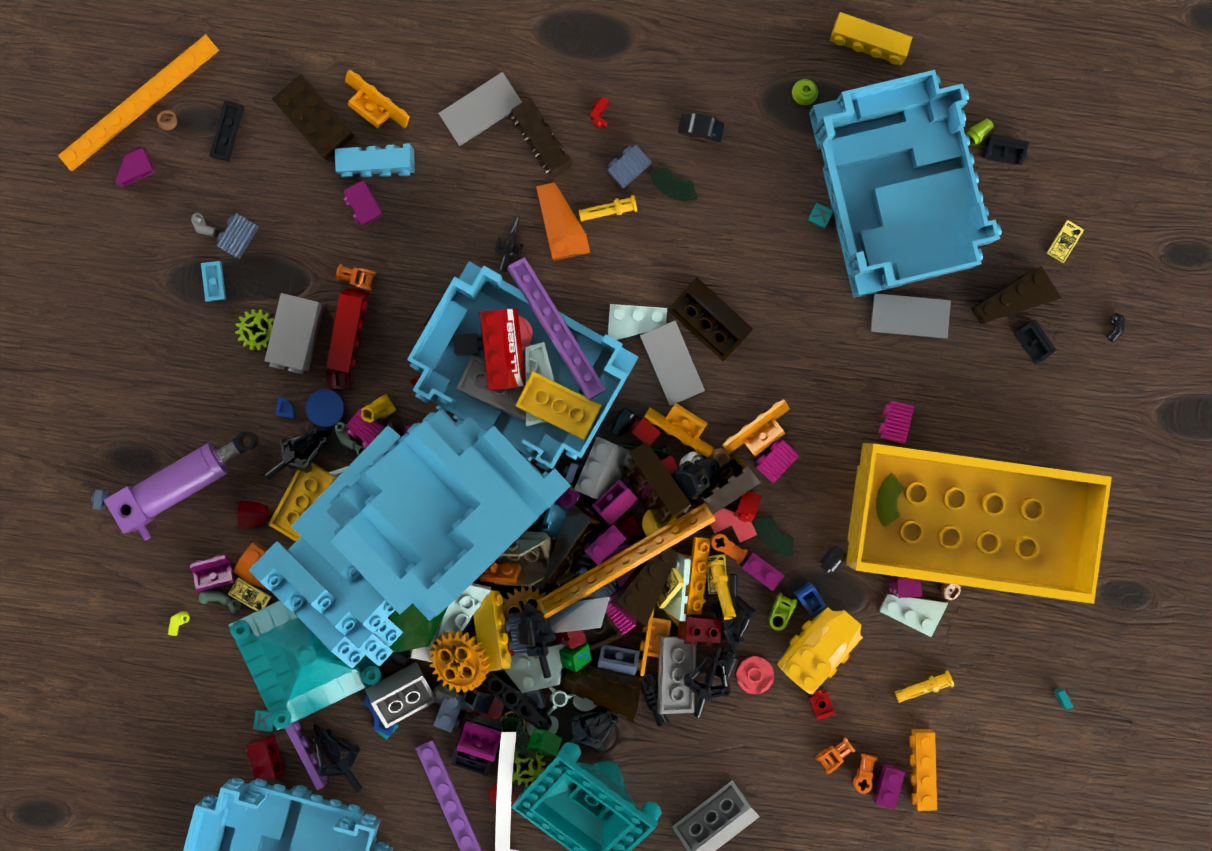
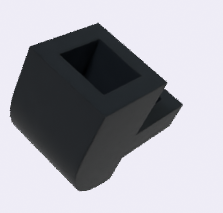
[678,113,724,142]

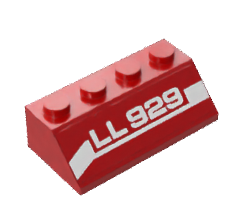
[479,308,526,390]

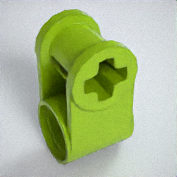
[768,592,797,631]

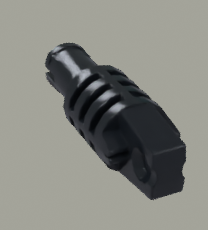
[640,672,669,726]

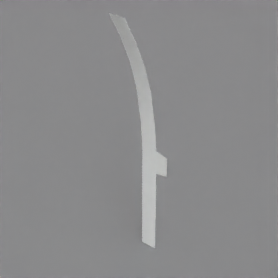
[495,732,519,851]

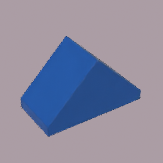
[794,582,826,617]

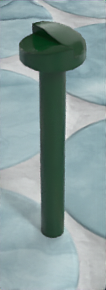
[623,443,667,457]

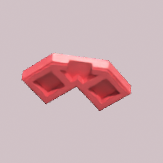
[710,508,757,543]

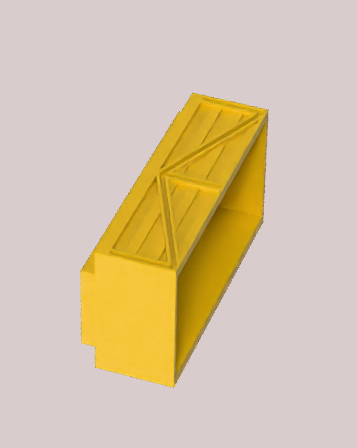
[846,443,1112,604]

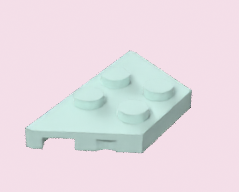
[504,644,565,693]

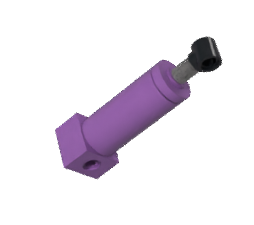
[104,431,259,541]

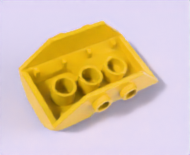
[777,607,863,694]

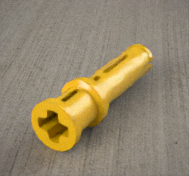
[579,195,638,222]
[707,560,736,620]
[894,670,954,703]

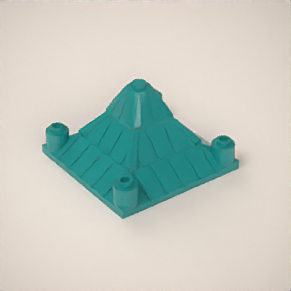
[228,601,383,730]
[511,742,662,851]

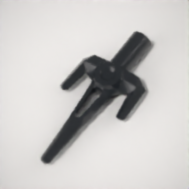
[495,216,524,272]

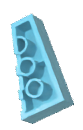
[335,143,415,178]

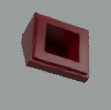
[326,370,351,390]

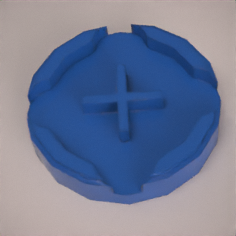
[306,389,345,427]

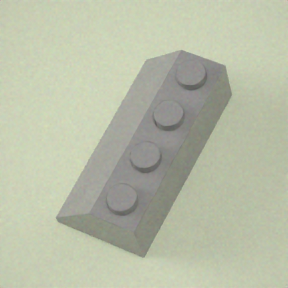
[672,780,760,851]

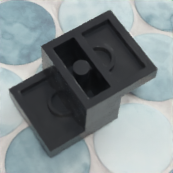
[451,712,504,776]

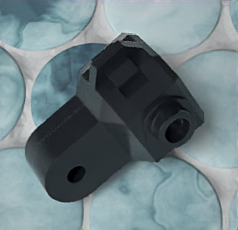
[671,458,720,500]

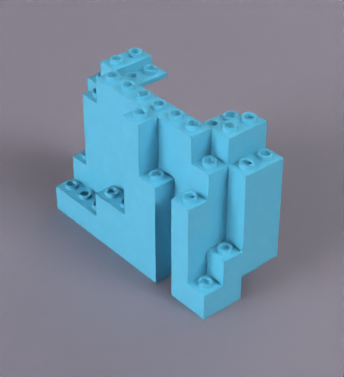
[809,70,1002,298]
[407,261,638,471]
[326,409,571,621]
[249,426,403,668]
[183,778,393,851]

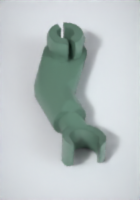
[335,422,366,456]
[198,590,241,614]

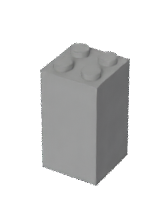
[264,293,325,374]

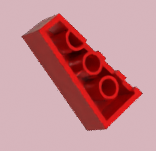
[326,287,370,373]

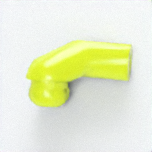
[168,611,190,636]

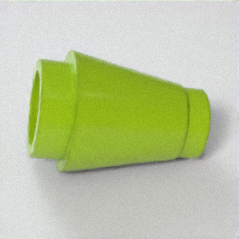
[965,119,994,146]

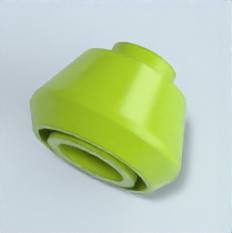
[792,79,818,105]

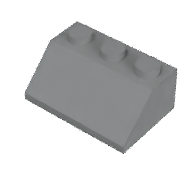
[574,436,630,500]
[365,662,436,728]

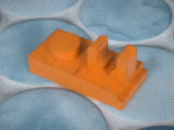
[479,561,521,584]

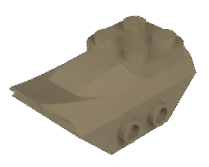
[493,531,554,587]

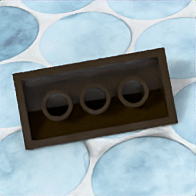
[667,277,753,361]

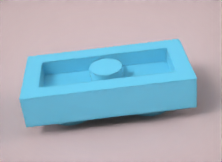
[201,261,226,302]

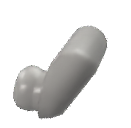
[191,213,216,237]

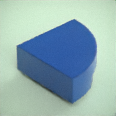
[275,396,295,419]

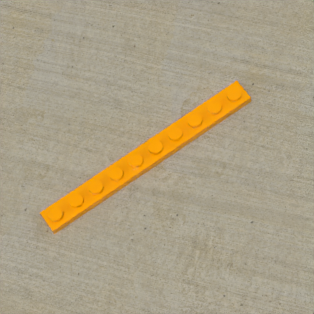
[58,34,220,171]
[537,503,716,619]

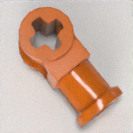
[335,264,376,291]
[710,533,748,565]
[815,737,855,774]
[853,753,878,794]

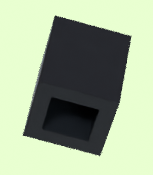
[453,333,482,356]
[460,687,495,714]

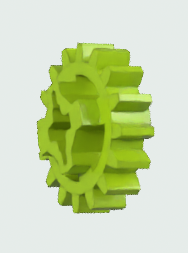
[235,309,274,351]
[512,743,546,786]

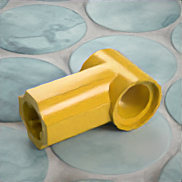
[361,394,397,423]

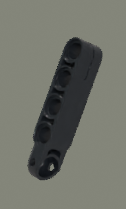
[481,670,552,731]

